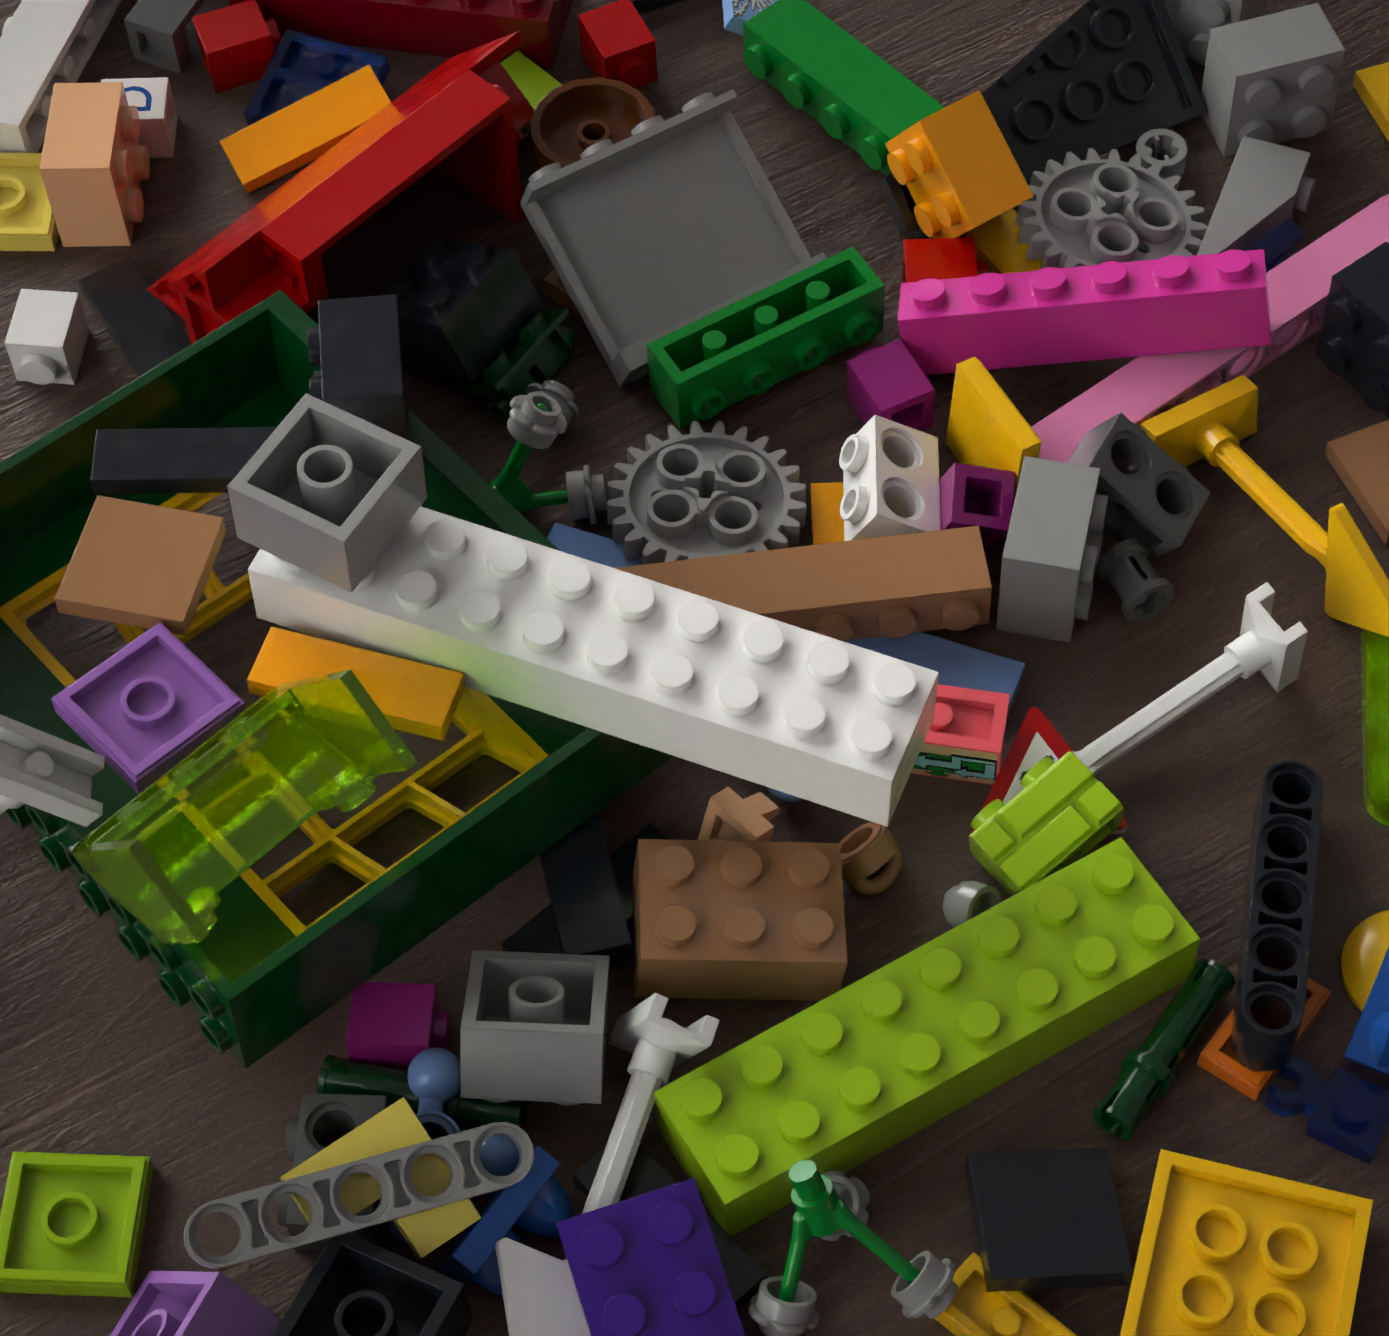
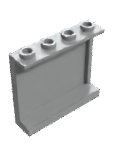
[520,89,827,388]

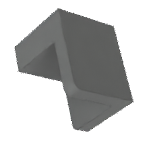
[124,0,204,74]

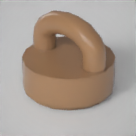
[839,822,903,896]

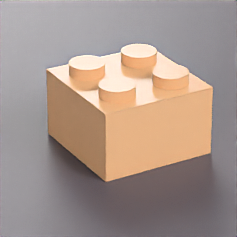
[39,82,150,247]

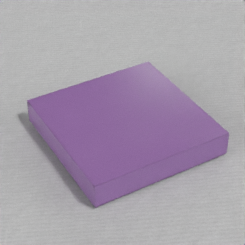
[51,622,248,795]

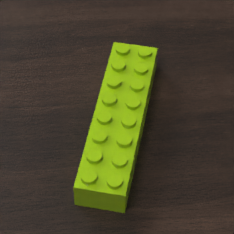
[653,837,1200,1237]

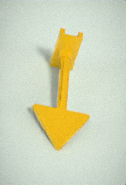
[1141,374,1389,637]

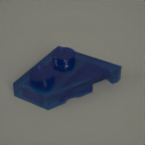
[244,29,391,126]

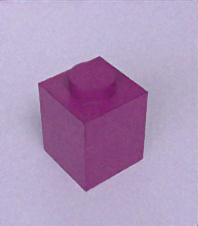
[847,339,935,431]
[939,463,1015,553]
[345,981,452,1071]

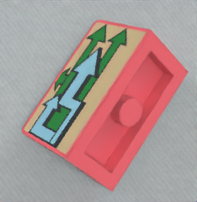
[911,684,1010,785]

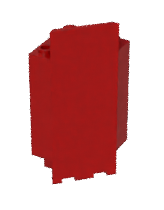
[146,31,525,344]

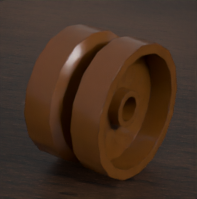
[530,77,655,172]

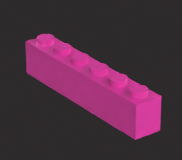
[897,249,1271,375]

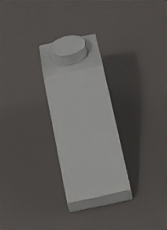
[1197,136,1316,255]

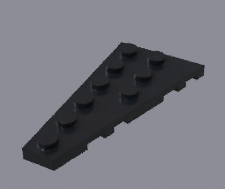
[879,0,1207,235]

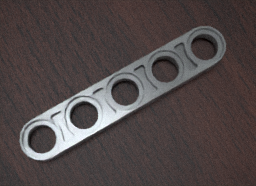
[184,1122,534,1269]

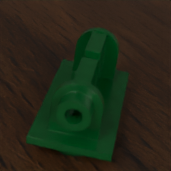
[463,308,576,421]

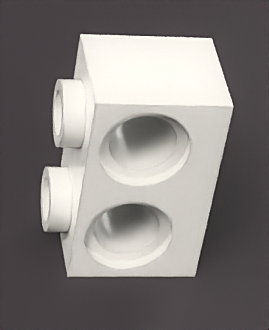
[839,415,941,541]

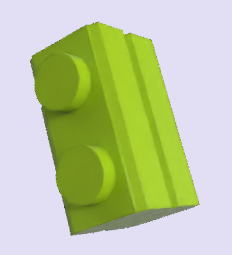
[969,751,1124,897]

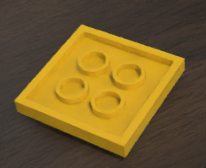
[1120,1149,1373,1336]

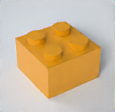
[885,90,1034,238]

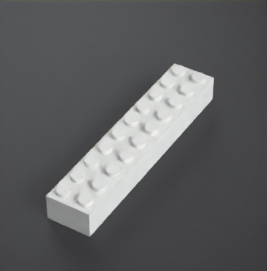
[248,506,939,827]

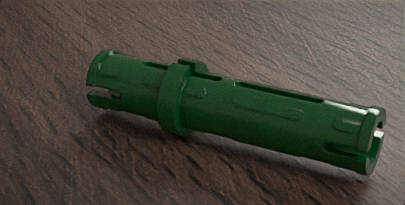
[1092,959,1236,1141]
[317,1055,530,1131]

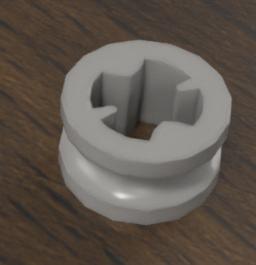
[1135,128,1188,179]

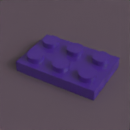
[556,1178,745,1336]

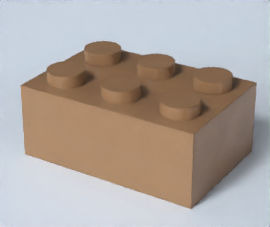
[632,839,848,1001]

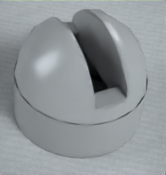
[942,881,1001,928]

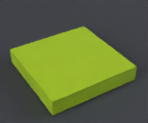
[0,1151,154,1298]

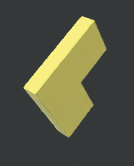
[280,1097,481,1260]

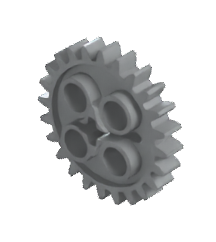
[1015,148,1207,268]
[607,421,806,565]

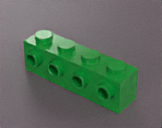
[743,0,945,175]
[647,247,885,430]

